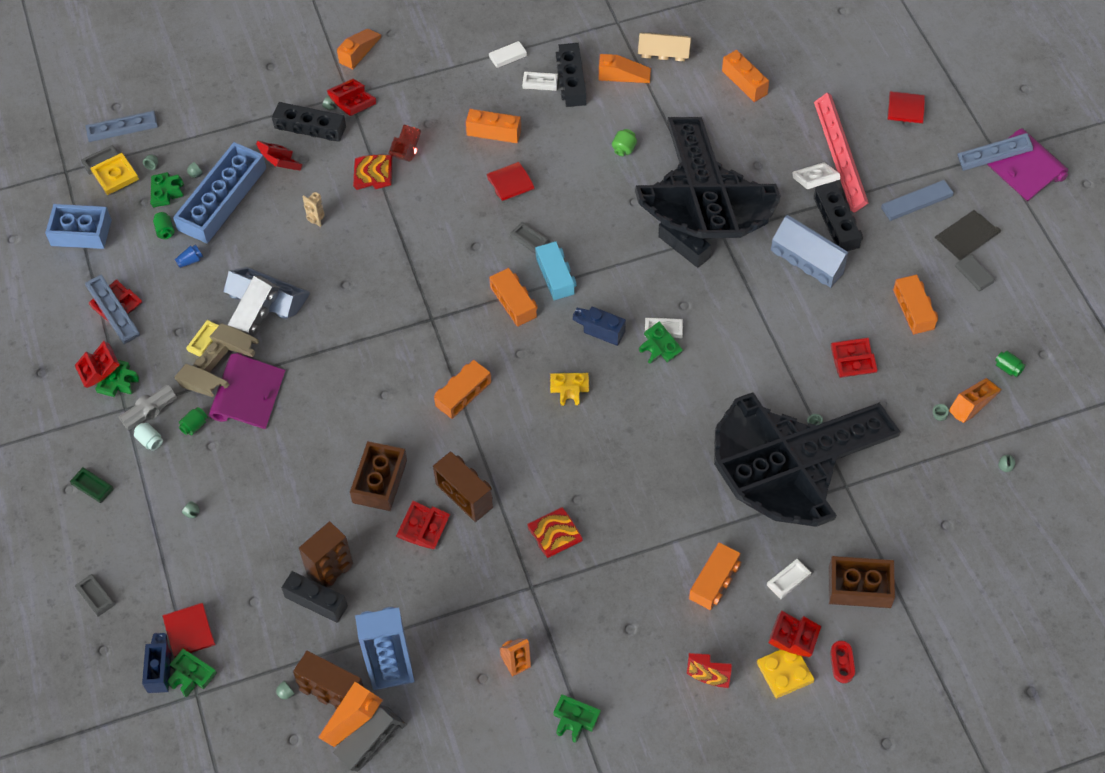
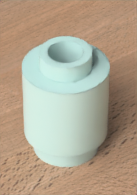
[134,423,163,451]

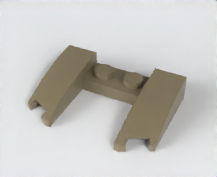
[174,323,259,397]

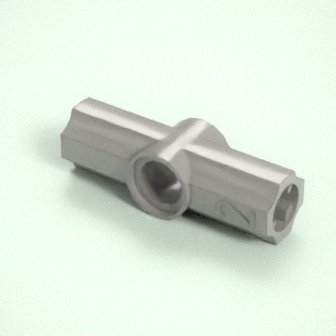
[119,385,177,431]

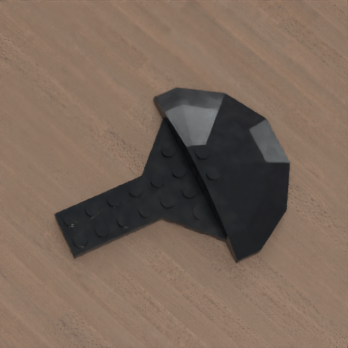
[635,117,781,239]
[714,392,901,527]

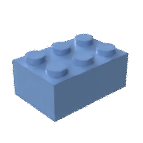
[45,204,112,249]

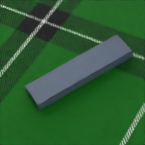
[86,111,158,142]
[957,133,1033,171]
[881,180,953,221]
[85,274,140,344]

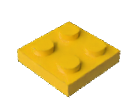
[90,153,139,195]
[757,650,814,699]

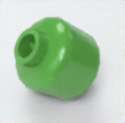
[612,129,637,156]

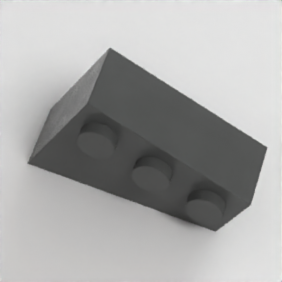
[333,704,407,772]

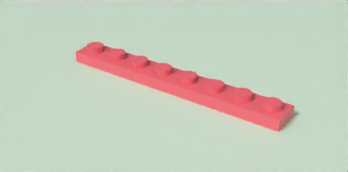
[814,92,869,213]

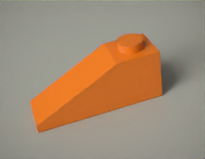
[337,28,382,69]
[599,54,651,83]
[949,378,1002,423]
[500,638,531,677]
[318,682,383,747]

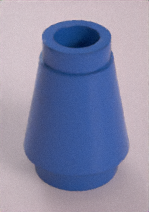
[175,244,203,268]

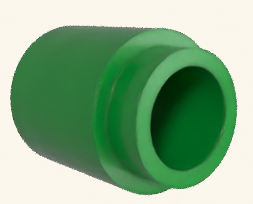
[153,212,175,239]
[995,350,1026,378]
[179,407,208,435]

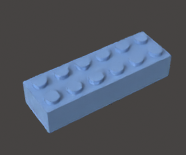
[173,142,266,244]
[355,607,414,690]

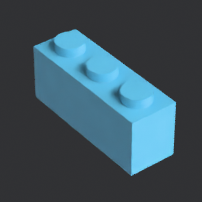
[535,242,577,301]

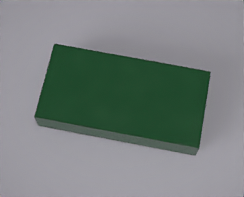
[70,467,114,503]

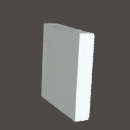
[792,162,840,189]

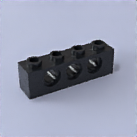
[556,43,586,107]
[272,102,346,142]
[814,182,863,251]

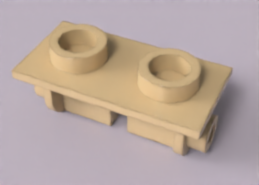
[302,192,325,227]

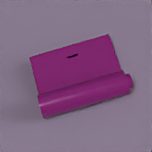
[987,128,1068,202]
[209,353,285,429]

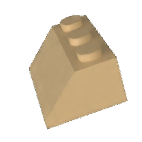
[638,32,692,61]

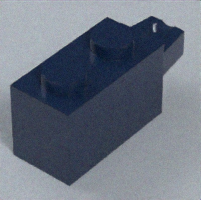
[573,306,626,346]
[142,633,172,693]

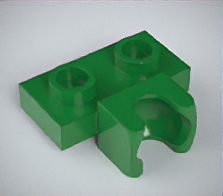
[150,172,184,208]
[639,321,683,363]
[95,360,139,397]
[168,649,217,697]
[553,694,601,743]

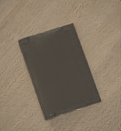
[935,210,1001,260]

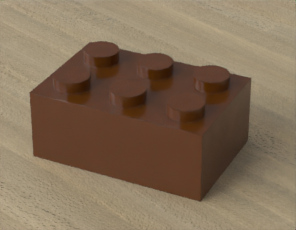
[350,441,407,511]
[433,451,493,523]
[299,521,353,587]
[829,556,895,608]
[293,651,364,709]

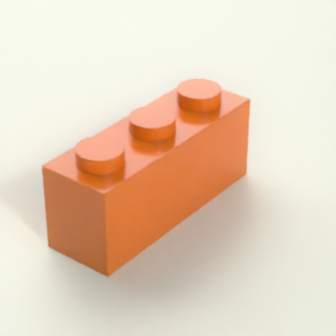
[722,49,769,102]
[466,109,521,143]
[489,268,538,327]
[893,275,938,335]
[434,360,491,419]
[689,542,742,610]

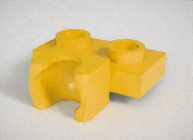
[550,373,589,406]

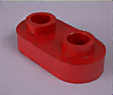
[830,641,855,683]

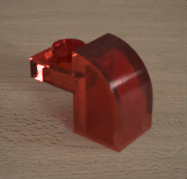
[388,125,421,162]

